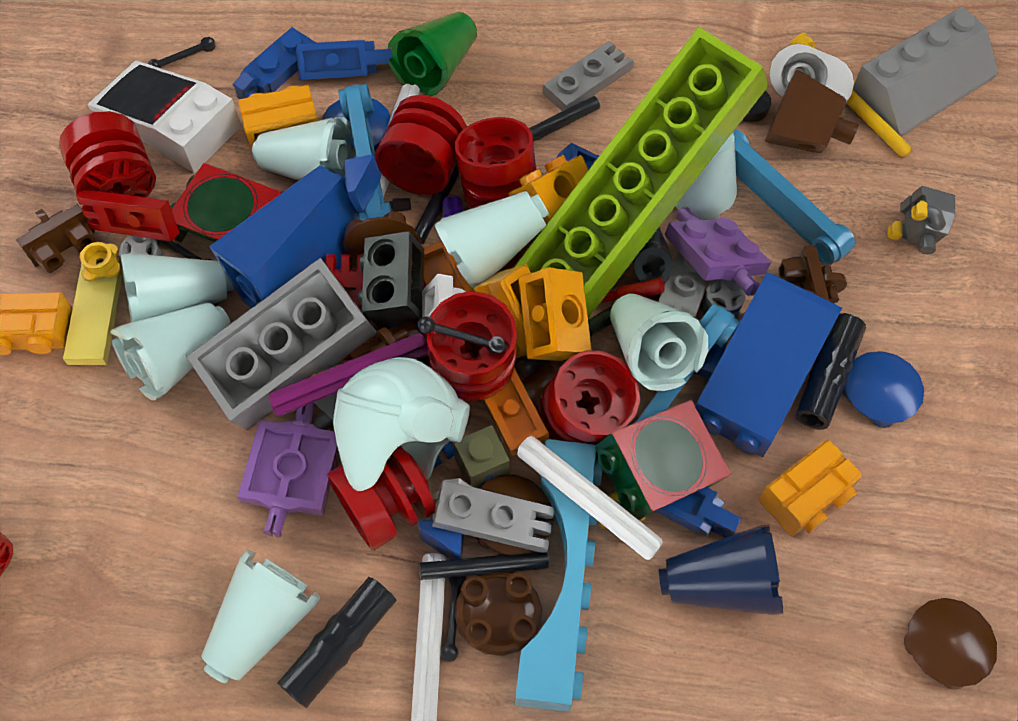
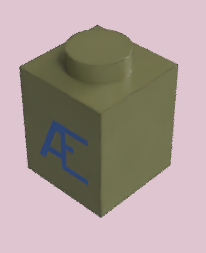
[453,425,510,489]

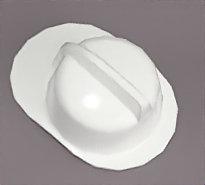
[769,44,854,101]

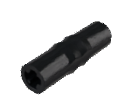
[795,313,866,430]
[277,577,397,708]

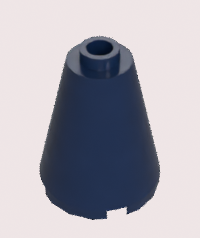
[659,524,784,615]

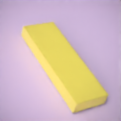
[63,257,123,365]

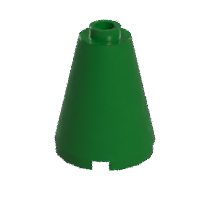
[388,12,477,97]

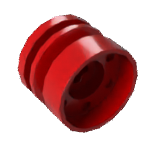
[375,95,467,195]
[59,111,156,198]
[455,117,537,209]
[426,291,517,401]
[538,350,640,445]
[326,445,436,551]

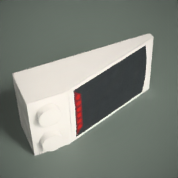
[87,60,241,173]

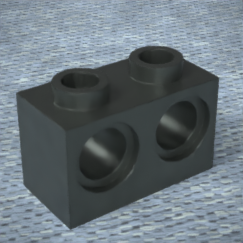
[358,231,424,326]

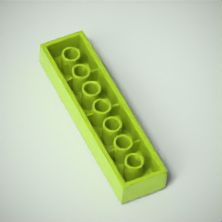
[515,26,768,318]

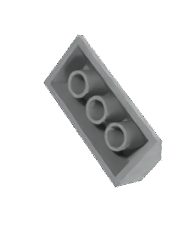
[853,6,998,137]
[187,258,377,430]

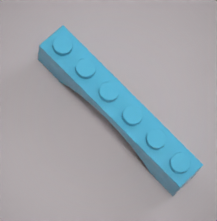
[515,439,602,712]

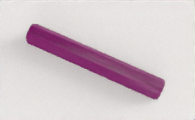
[269,333,429,416]

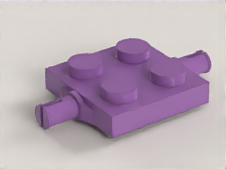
[665,207,771,296]
[238,403,339,537]

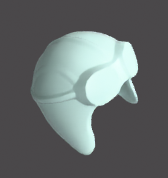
[333,357,470,491]

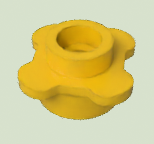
[79,242,121,282]

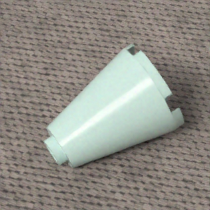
[252,117,356,181]
[675,133,737,220]
[435,191,549,290]
[120,253,234,322]
[610,294,708,391]
[111,302,231,400]
[201,550,321,683]

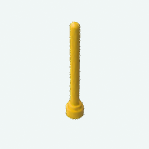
[788,33,911,157]

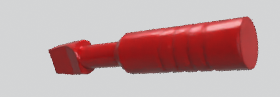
[597,277,665,307]

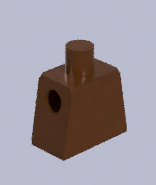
[765,70,859,153]

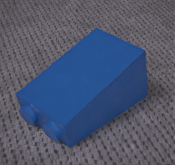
[209,165,360,309]
[695,272,842,457]

